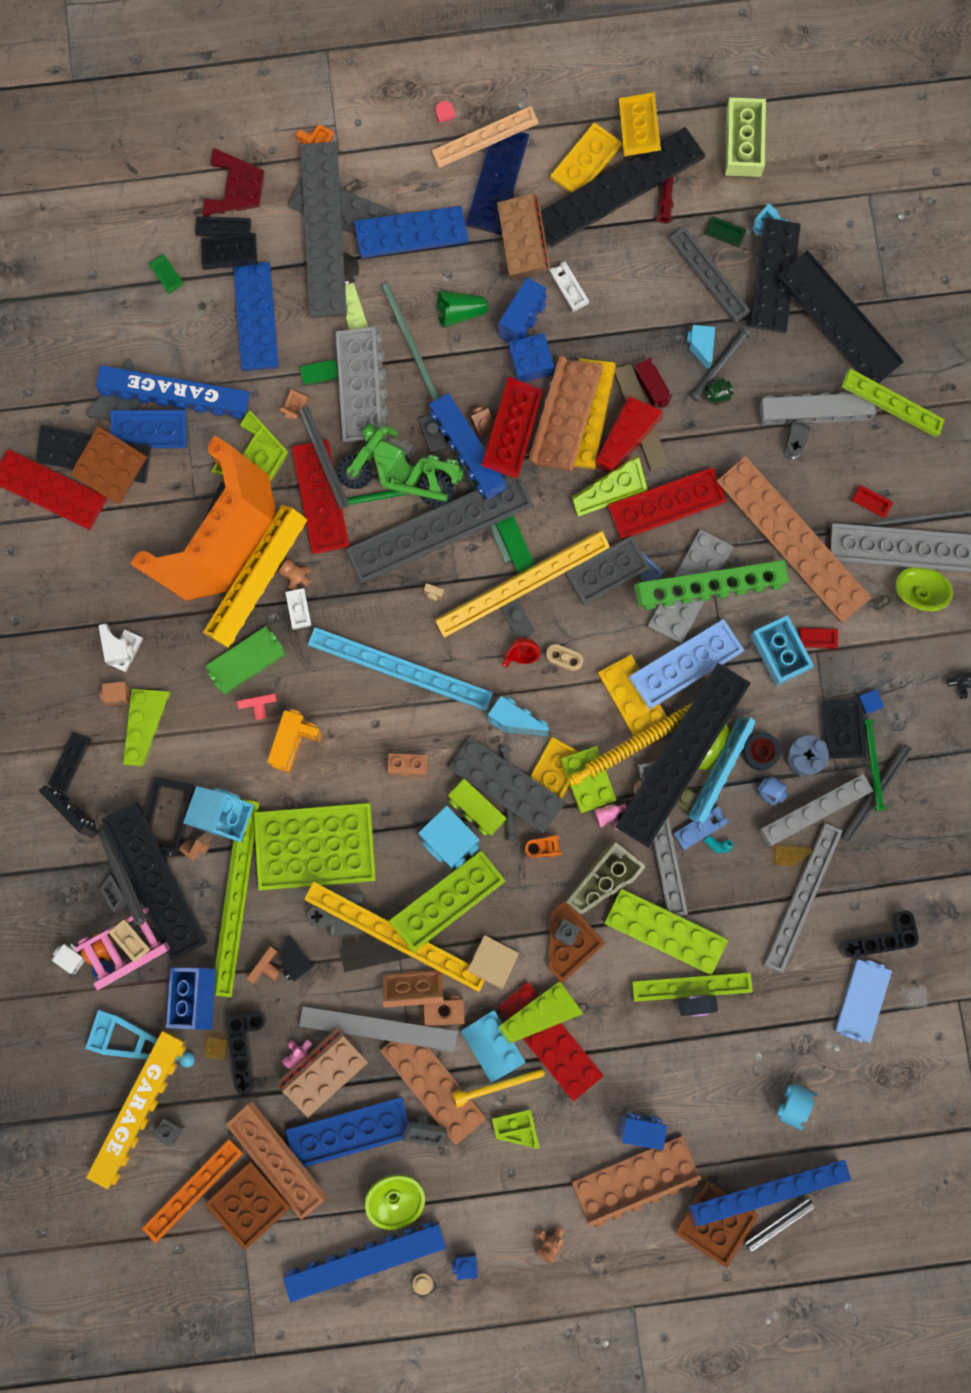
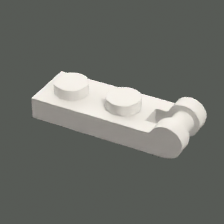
[548,261,589,312]

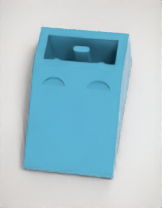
[488,696,549,737]

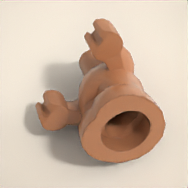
[279,559,311,591]
[536,1227,565,1264]

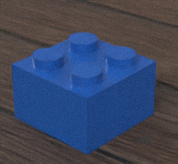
[508,333,554,382]

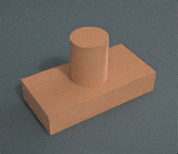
[247,946,281,984]

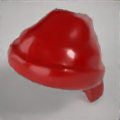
[502,636,541,668]

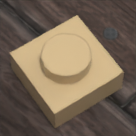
[424,583,444,601]

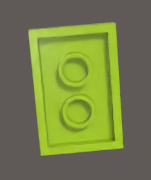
[560,746,617,814]

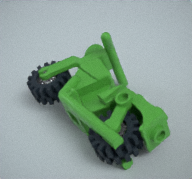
[337,423,464,507]

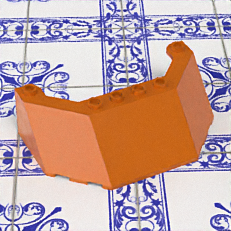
[130,435,277,601]

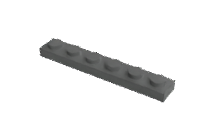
[669,227,751,323]

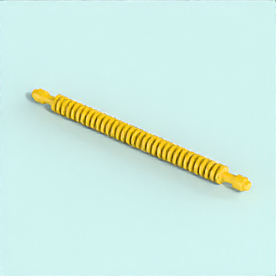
[568,702,693,786]

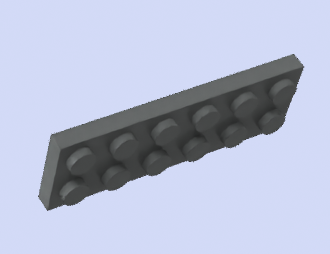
[288,178,401,235]
[448,737,566,834]

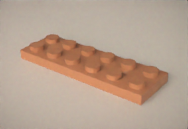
[380,1041,487,1145]
[226,1102,328,1220]

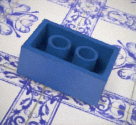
[499,277,548,343]
[166,968,216,1030]
[618,1111,667,1150]

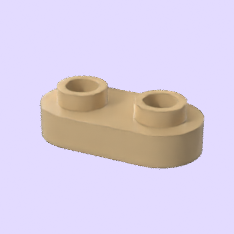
[546,644,583,672]

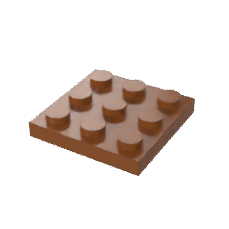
[71,426,148,505]
[205,1162,291,1251]
[674,1180,759,1268]

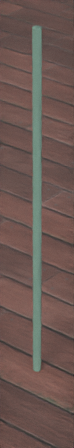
[382,283,512,564]

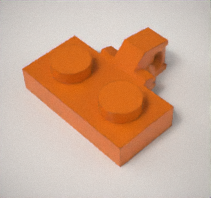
[296,124,334,144]

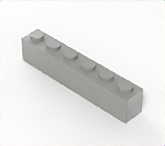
[759,392,876,426]
[758,774,873,848]

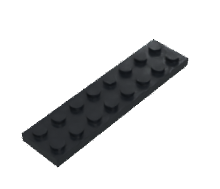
[101,802,207,960]

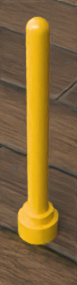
[452,1069,545,1108]

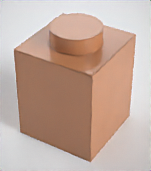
[99,682,130,706]

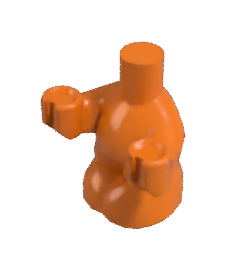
[81,933,115,965]

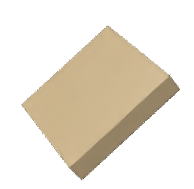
[467,935,519,989]

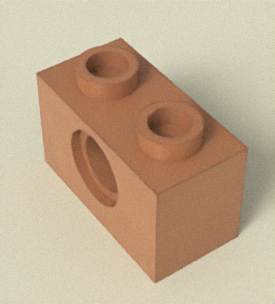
[388,753,428,777]
[424,996,465,1026]

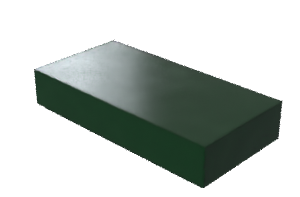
[705,216,746,248]

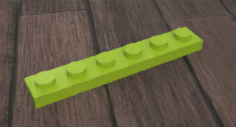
[841,369,945,438]
[632,972,753,1002]

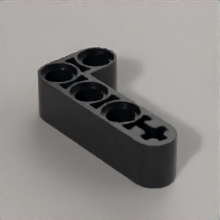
[839,910,919,958]
[227,1012,267,1094]

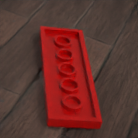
[481,376,543,479]
[292,440,350,555]
[0,449,108,531]
[608,467,727,541]
[498,983,604,1102]

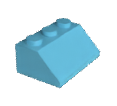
[461,1010,525,1083]

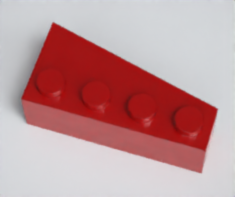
[596,396,663,473]

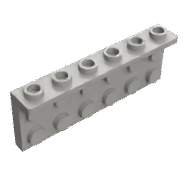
[336,326,389,443]

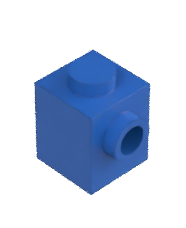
[452,1253,478,1280]

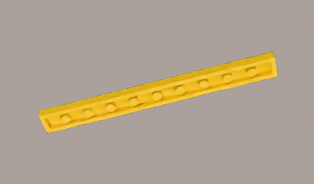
[435,530,610,637]
[304,882,485,992]

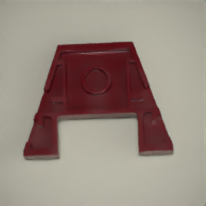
[202,148,265,217]

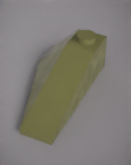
[566,838,646,914]

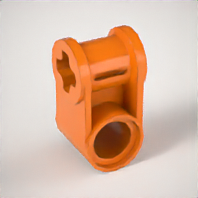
[524,835,562,859]

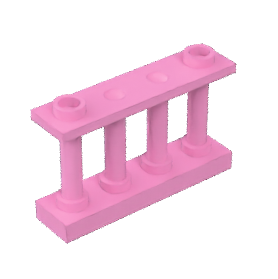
[74,908,171,991]

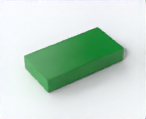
[148,254,184,294]
[300,359,339,386]

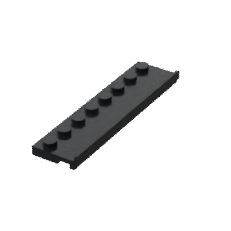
[777,250,904,384]

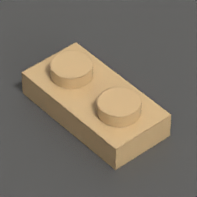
[108,919,150,963]

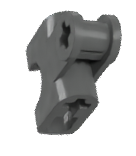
[307,894,365,936]

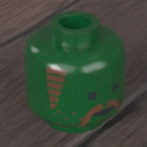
[705,378,734,406]

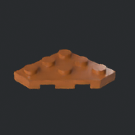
[548,899,606,983]

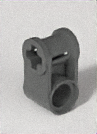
[784,421,811,460]

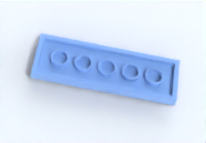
[629,619,745,710]

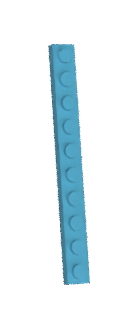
[308,627,493,712]

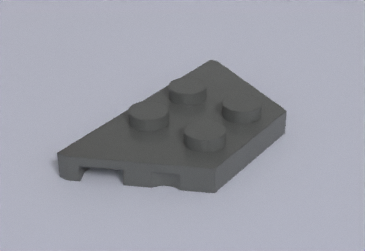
[86,359,143,421]

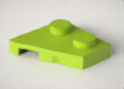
[492,1109,539,1149]

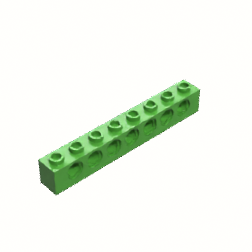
[634,560,789,610]

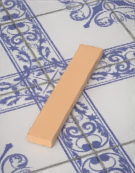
[432,106,539,168]

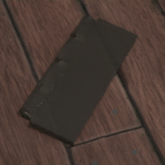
[340,935,411,972]

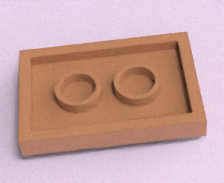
[383,970,444,1008]

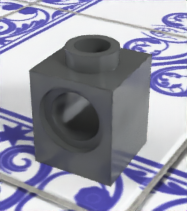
[554,919,581,947]
[153,1117,185,1147]

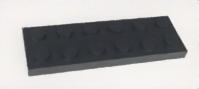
[749,217,801,334]
[36,425,152,483]

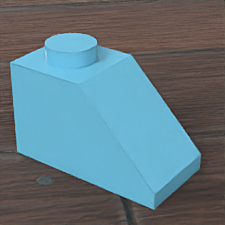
[687,325,715,369]

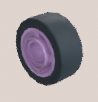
[679,995,718,1017]

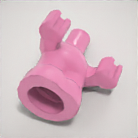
[594,804,627,830]
[282,1039,313,1070]

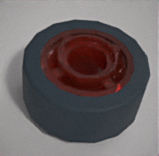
[742,733,781,771]

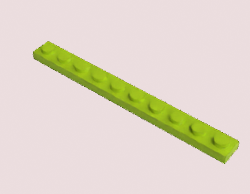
[214,799,259,997]

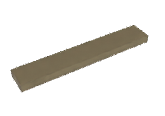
[615,363,669,471]

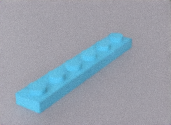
[688,716,756,823]

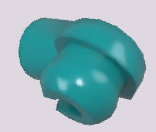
[704,834,734,854]

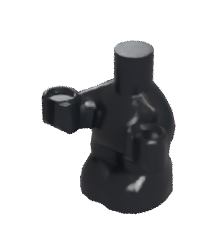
[947,672,971,699]

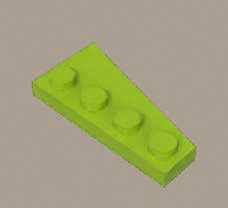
[571,455,648,517]
[123,689,171,767]
[498,981,583,1044]

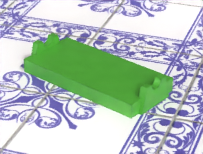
[205,626,285,695]

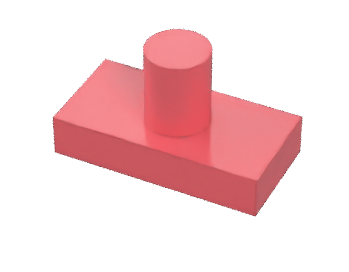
[237,693,278,720]

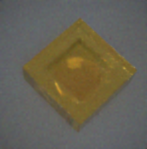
[204,1037,228,1060]

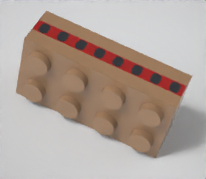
[497,194,551,279]
[278,1028,368,1118]

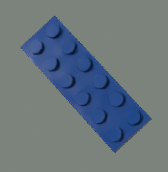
[354,206,469,258]
[234,262,279,372]
[286,1097,409,1167]

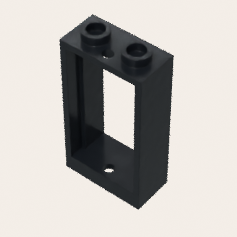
[145,777,196,857]

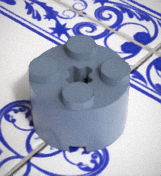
[786,735,829,777]

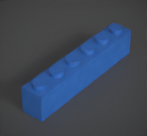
[429,393,507,500]

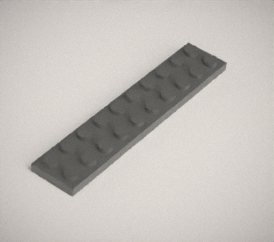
[301,142,347,319]
[346,475,534,584]

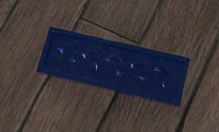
[466,132,529,235]

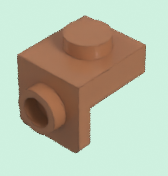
[280,389,310,420]
[468,405,494,436]
[179,832,213,861]

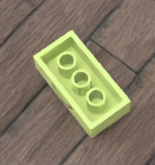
[725,98,766,177]

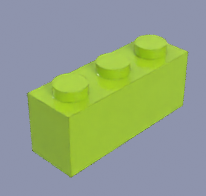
[448,779,507,837]

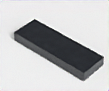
[195,217,252,237]
[48,732,92,793]

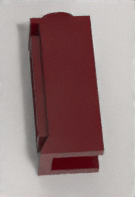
[634,358,672,409]

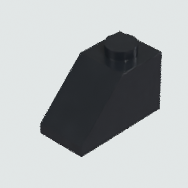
[282,935,314,982]

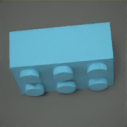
[750,615,814,686]

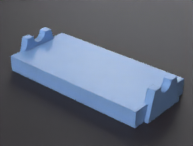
[835,959,892,1043]

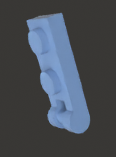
[673,806,729,851]

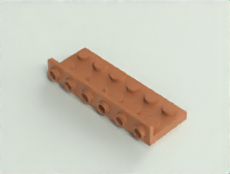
[529,356,603,471]
[572,1135,701,1228]

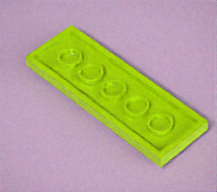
[389,850,505,953]
[604,888,729,975]

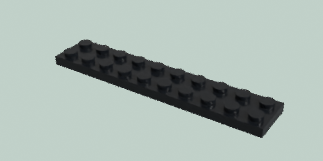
[541,127,705,248]
[615,663,751,848]

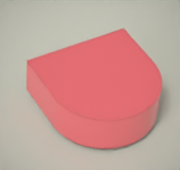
[436,101,456,123]

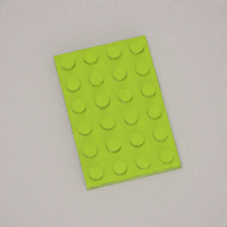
[254,803,376,891]

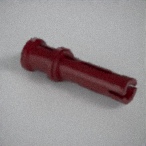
[656,177,674,224]

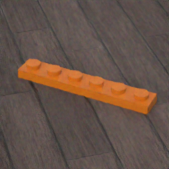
[142,1139,244,1243]

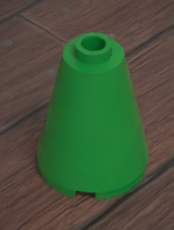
[437,290,489,328]

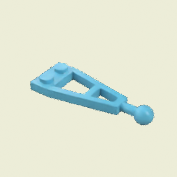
[85,1010,195,1068]

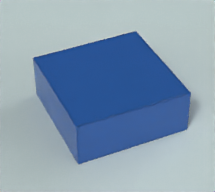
[858,689,884,715]

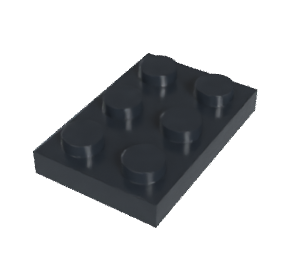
[201,233,258,270]
[822,700,866,760]

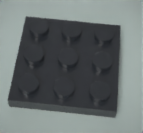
[38,785,98,838]

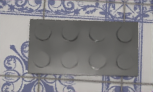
[566,536,651,606]

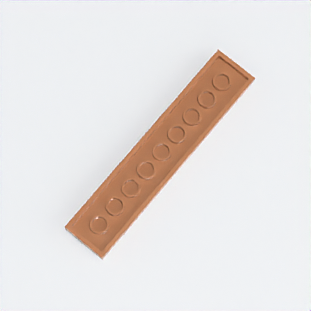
[717,456,872,623]

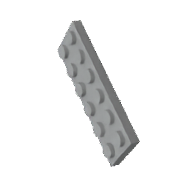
[647,529,734,645]

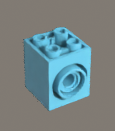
[183,786,254,842]
[418,806,480,870]

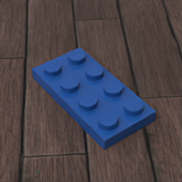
[110,410,188,448]

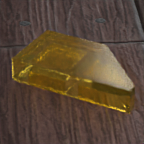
[774,845,812,867]

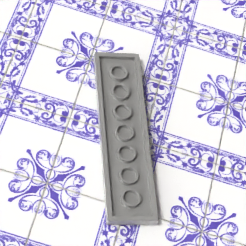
[830,523,971,573]

